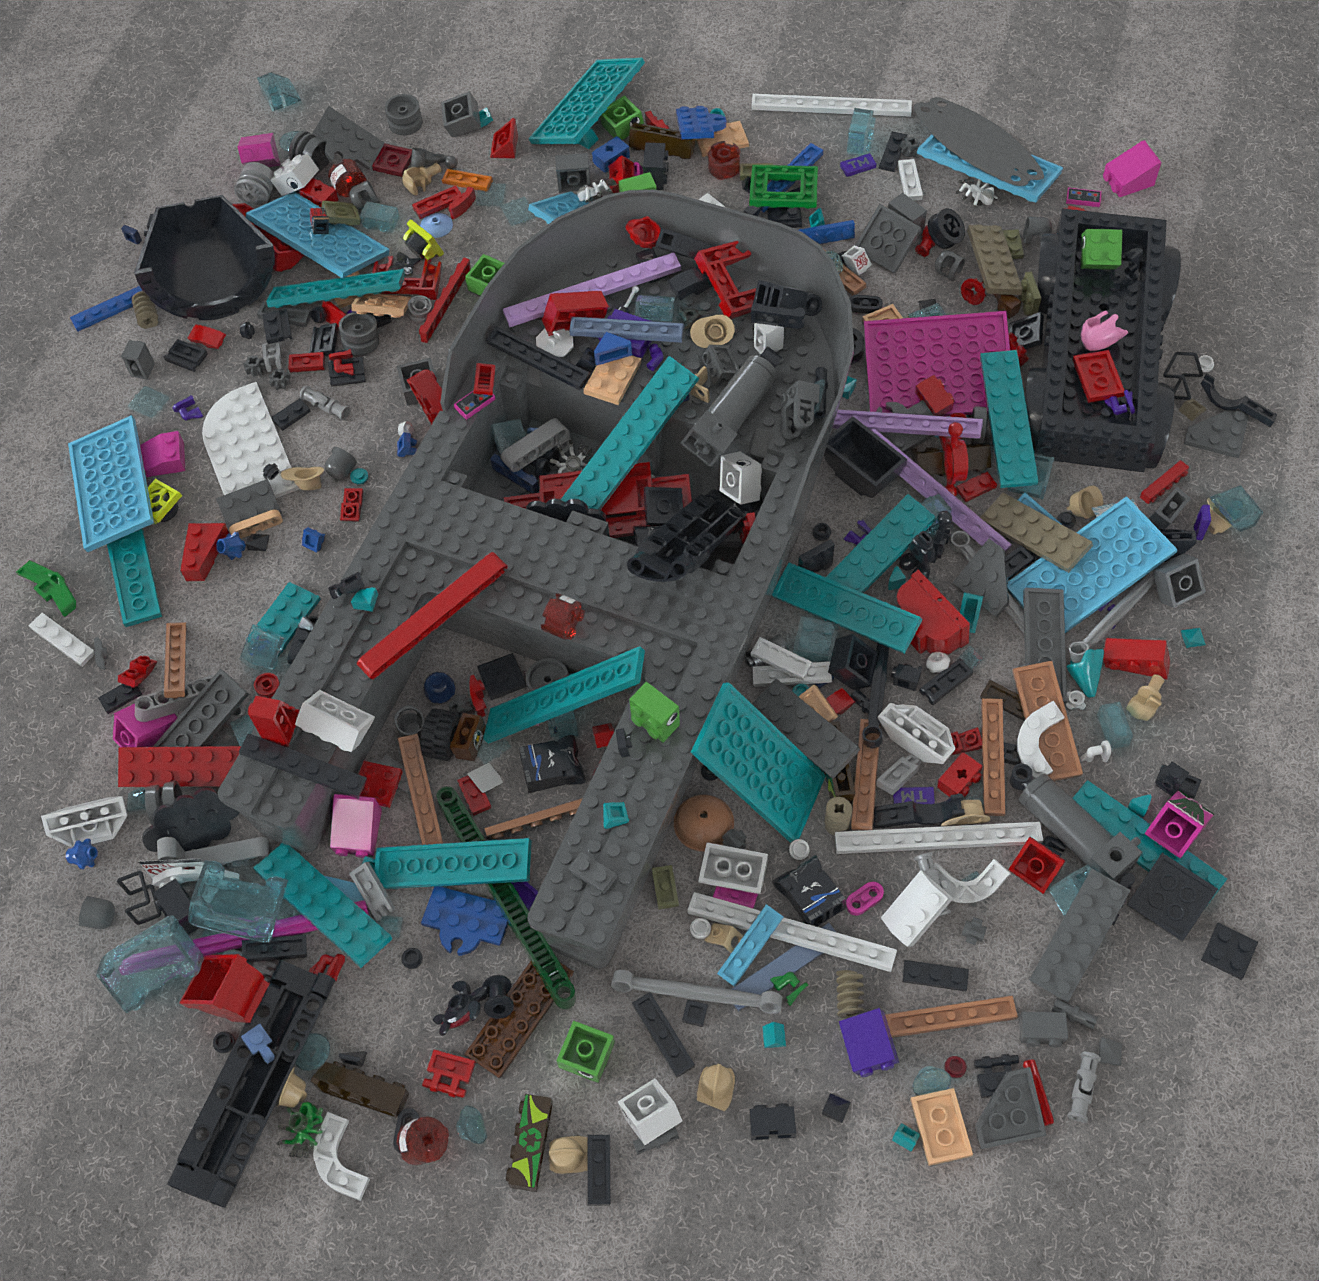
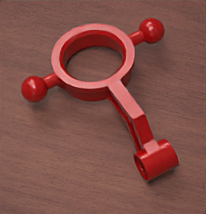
[939,413,968,496]

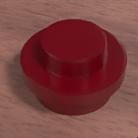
[944,1056,967,1079]

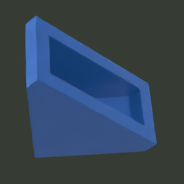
[594,332,632,366]

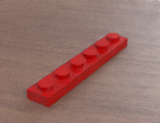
[419,257,471,343]

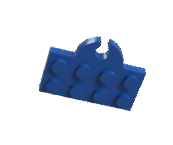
[676,106,727,139]
[421,886,508,956]

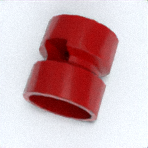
[254,673,280,699]

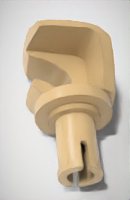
[403,163,442,195]
[1126,675,1164,721]

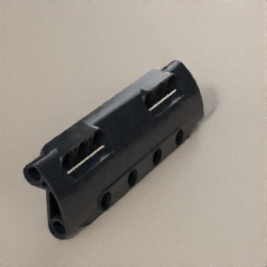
[627,489,763,582]
[167,960,335,1208]

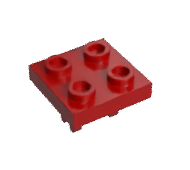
[359,761,403,808]

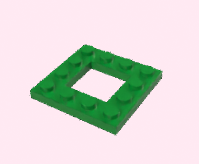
[749,165,818,209]

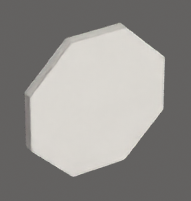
[536,329,574,358]

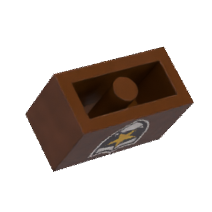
[450,713,486,762]

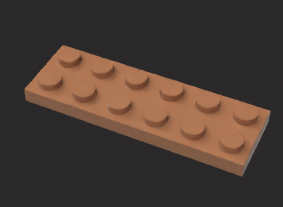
[1012,661,1083,781]

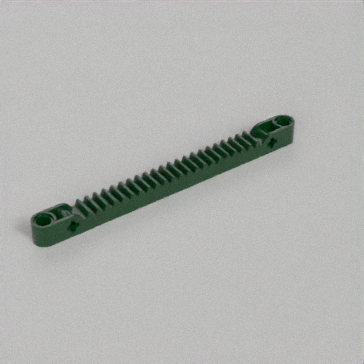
[436,786,576,1010]

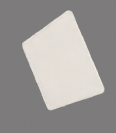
[468,763,503,793]

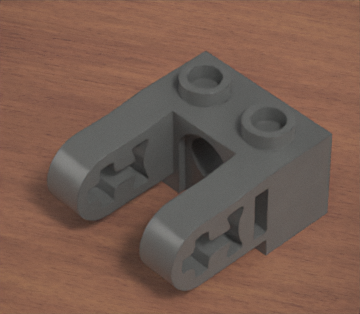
[780,380,820,440]

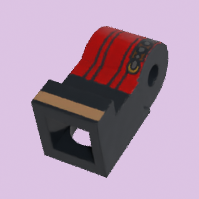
[310,208,329,234]

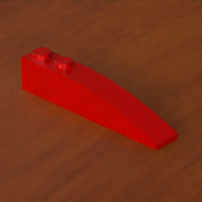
[232,203,304,272]

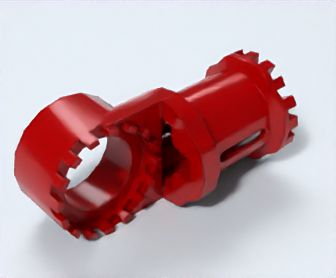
[915,225,935,257]

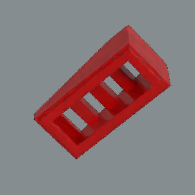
[473,363,495,395]
[592,723,614,748]

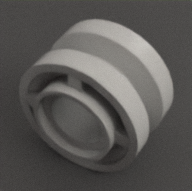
[408,295,432,323]

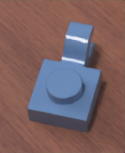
[241,1024,275,1064]

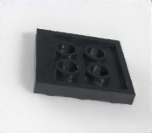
[1127,853,1218,942]

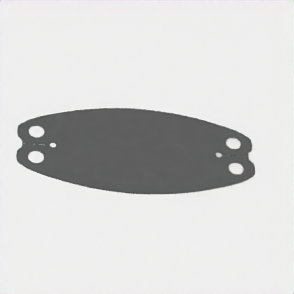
[914,97,1044,186]

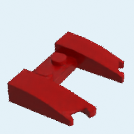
[694,241,756,319]
[372,256,442,300]

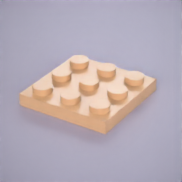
[351,293,411,318]

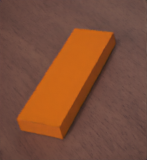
[442,169,493,192]

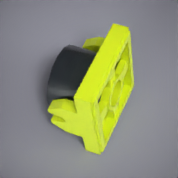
[403,219,444,260]
[148,478,182,524]

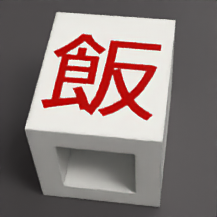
[842,245,871,275]

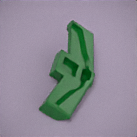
[16,560,76,617]

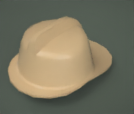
[690,315,735,348]
[281,467,324,490]
[1066,485,1103,519]
[1207,498,1235,534]
[941,800,990,827]
[697,1064,735,1111]
[276,1067,307,1108]
[549,1136,587,1174]

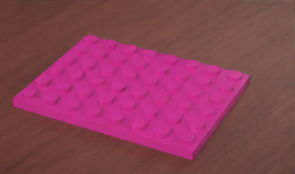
[864,311,1010,417]

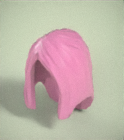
[1081,311,1128,351]

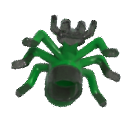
[277,1102,324,1158]

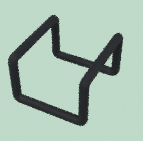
[1163,352,1203,400]
[117,871,161,925]

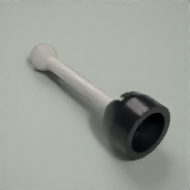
[617,286,639,314]

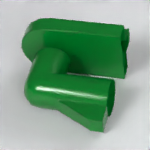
[770,971,808,1006]

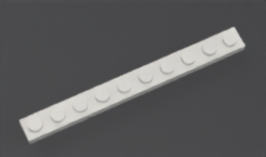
[752,94,912,117]
[835,822,1043,854]
[688,892,897,972]

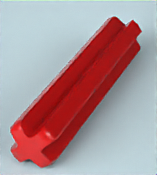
[1023,1059,1054,1126]

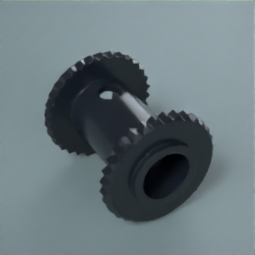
[482,975,514,1019]

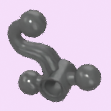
[411,148,458,169]

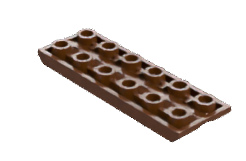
[464,961,574,1079]

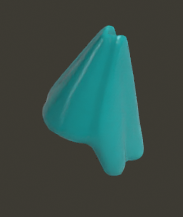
[1066,649,1104,698]

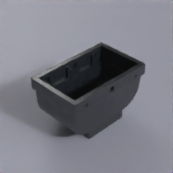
[824,416,907,498]

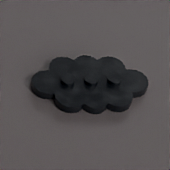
[526,499,607,522]
[142,787,240,852]

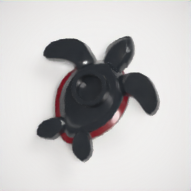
[432,981,489,1036]

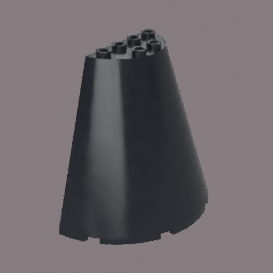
[134,195,275,321]

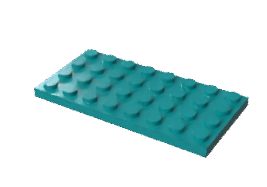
[528,57,645,145]
[691,682,825,843]

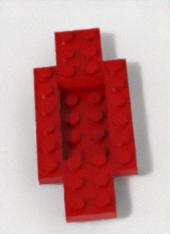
[504,462,692,538]

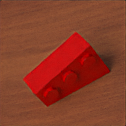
[542,291,609,336]
[407,369,443,425]
[180,523,230,581]
[1103,638,1170,680]
[248,696,300,747]

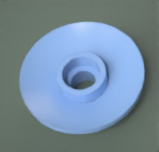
[420,213,453,238]

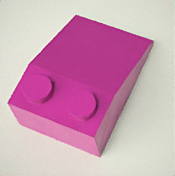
[140,431,185,477]

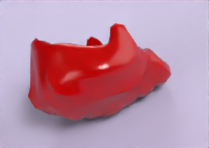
[625,216,661,248]

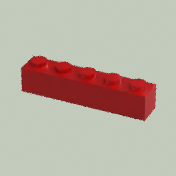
[1140,460,1189,504]

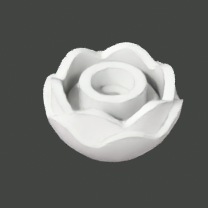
[926,652,951,673]

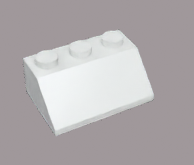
[295,690,375,752]
[698,843,768,894]
[881,870,953,947]

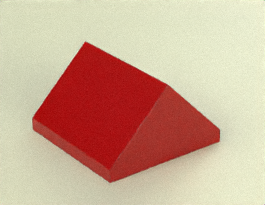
[490,118,518,159]
[1008,837,1065,894]

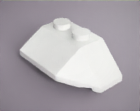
[878,703,955,764]
[41,796,128,848]

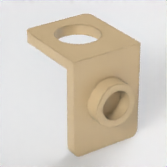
[691,366,710,403]
[705,923,743,953]

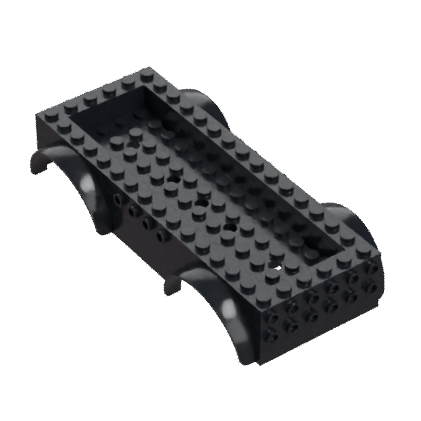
[1025,208,1181,473]

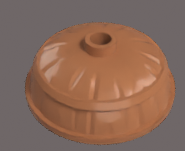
[674,795,734,852]

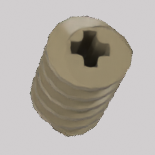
[132,291,159,329]
[824,797,852,835]
[836,970,865,1018]

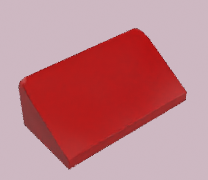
[322,301,346,331]

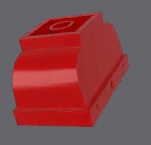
[897,570,970,655]
[179,954,270,1023]

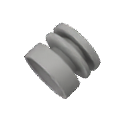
[234,162,274,206]

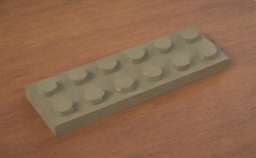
[967,225,1023,295]
[980,493,1093,573]

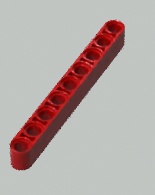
[357,552,508,679]

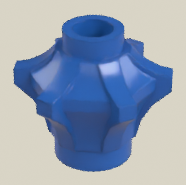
[216,532,246,560]
[66,838,98,869]

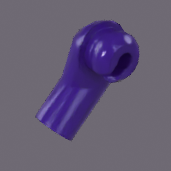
[647,343,664,371]

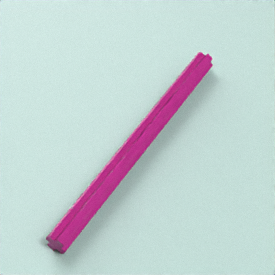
[116,900,370,976]

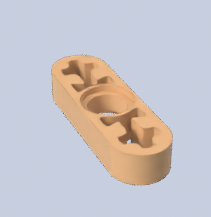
[229,510,283,539]

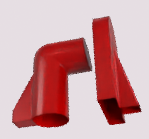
[329,349,354,375]
[308,953,345,982]

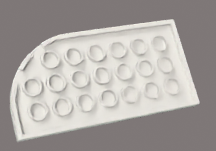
[202,382,300,498]

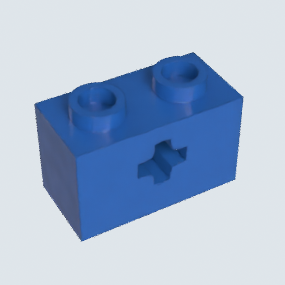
[592,136,630,173]

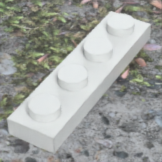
[28,613,95,667]
[753,662,832,687]

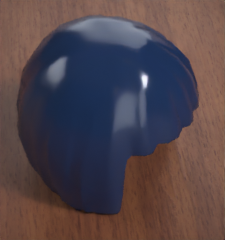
[423,671,456,704]

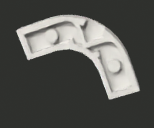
[1017,701,1064,778]
[934,859,1011,903]
[152,866,239,888]
[313,1112,370,1201]

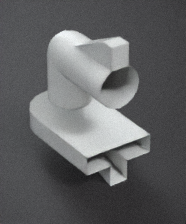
[1080,740,1111,762]

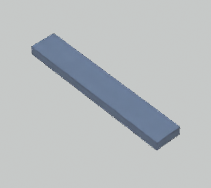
[569,317,684,343]
[731,923,836,1012]

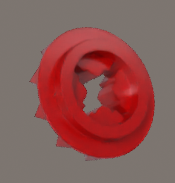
[961,278,987,305]

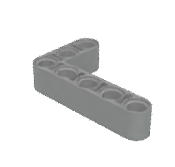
[135,674,244,728]
[157,837,270,870]

